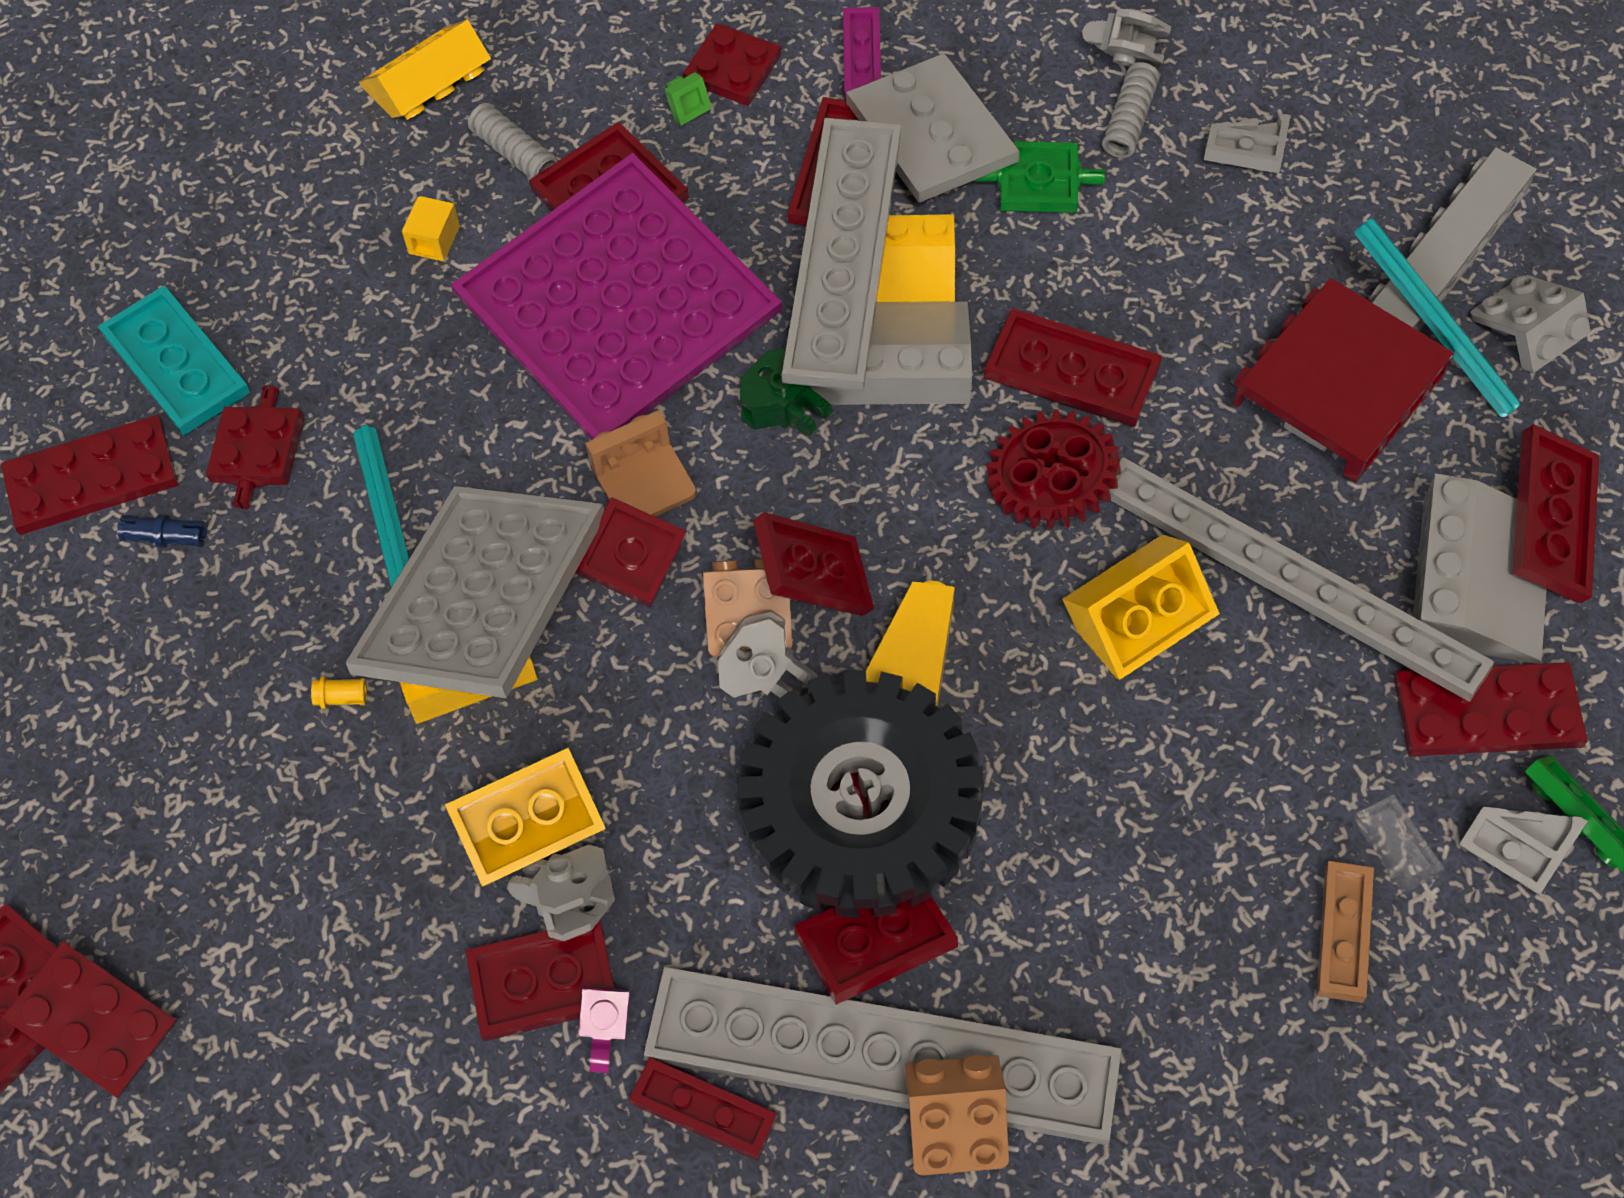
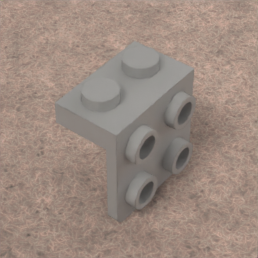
[1470,275,1591,373]

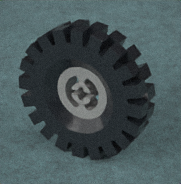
[737,670,984,918]

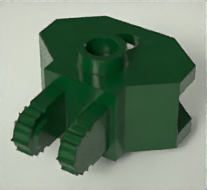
[740,348,834,436]

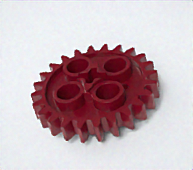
[986,409,1121,530]

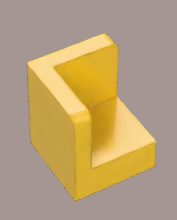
[402,196,460,262]

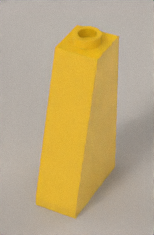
[866,580,955,707]

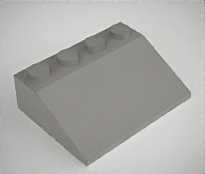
[810,302,972,405]
[1413,473,1547,664]

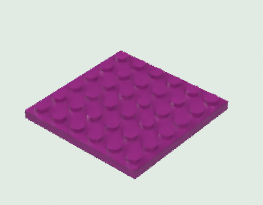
[451,153,783,440]

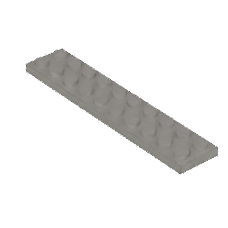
[644,967,1122,1145]

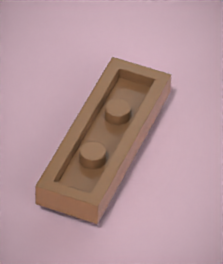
[1316,861,1374,1003]

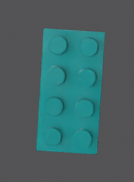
[97,285,251,436]

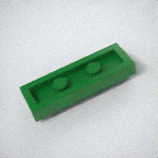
[1525,755,1624,873]

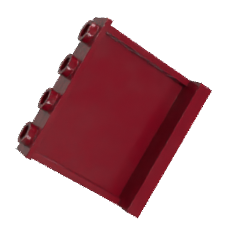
[1233,277,1454,483]

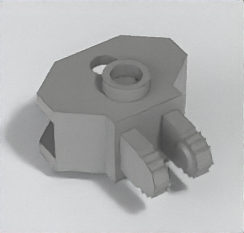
[1082,9,1171,67]
[718,610,818,698]
[507,845,615,941]

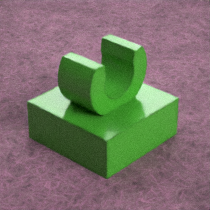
[664,72,712,126]

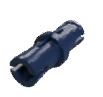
[117,515,207,547]

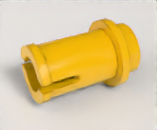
[311,676,367,710]

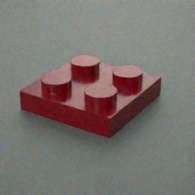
[683,23,782,106]
[575,497,687,608]

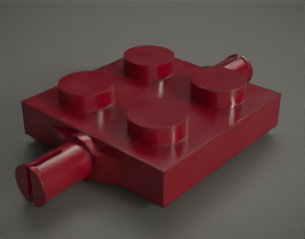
[206,385,304,510]

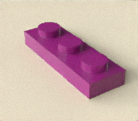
[843,7,881,100]

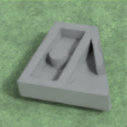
[1204,114,1291,173]
[1459,807,1588,895]

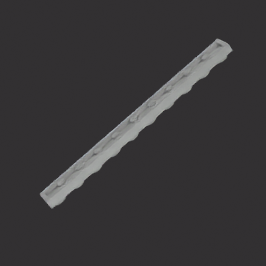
[1109,457,1495,702]

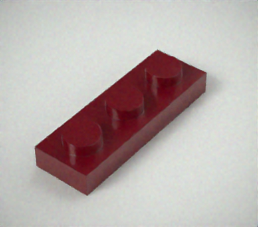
[629,1057,778,1161]

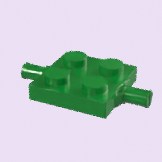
[974,141,1105,213]

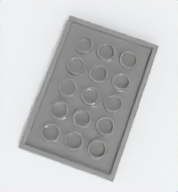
[345,486,604,698]

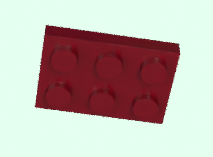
[753,512,874,616]
[794,897,958,1005]
[465,920,615,1042]
[2,941,177,1099]

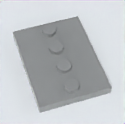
[846,53,1019,203]

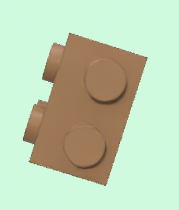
[585,410,696,517]
[703,558,793,657]
[904,1055,1009,1175]

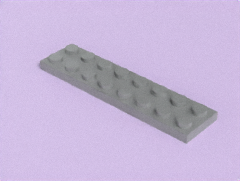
[782,118,901,391]

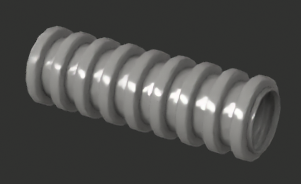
[1102,62,1160,158]
[468,103,557,179]

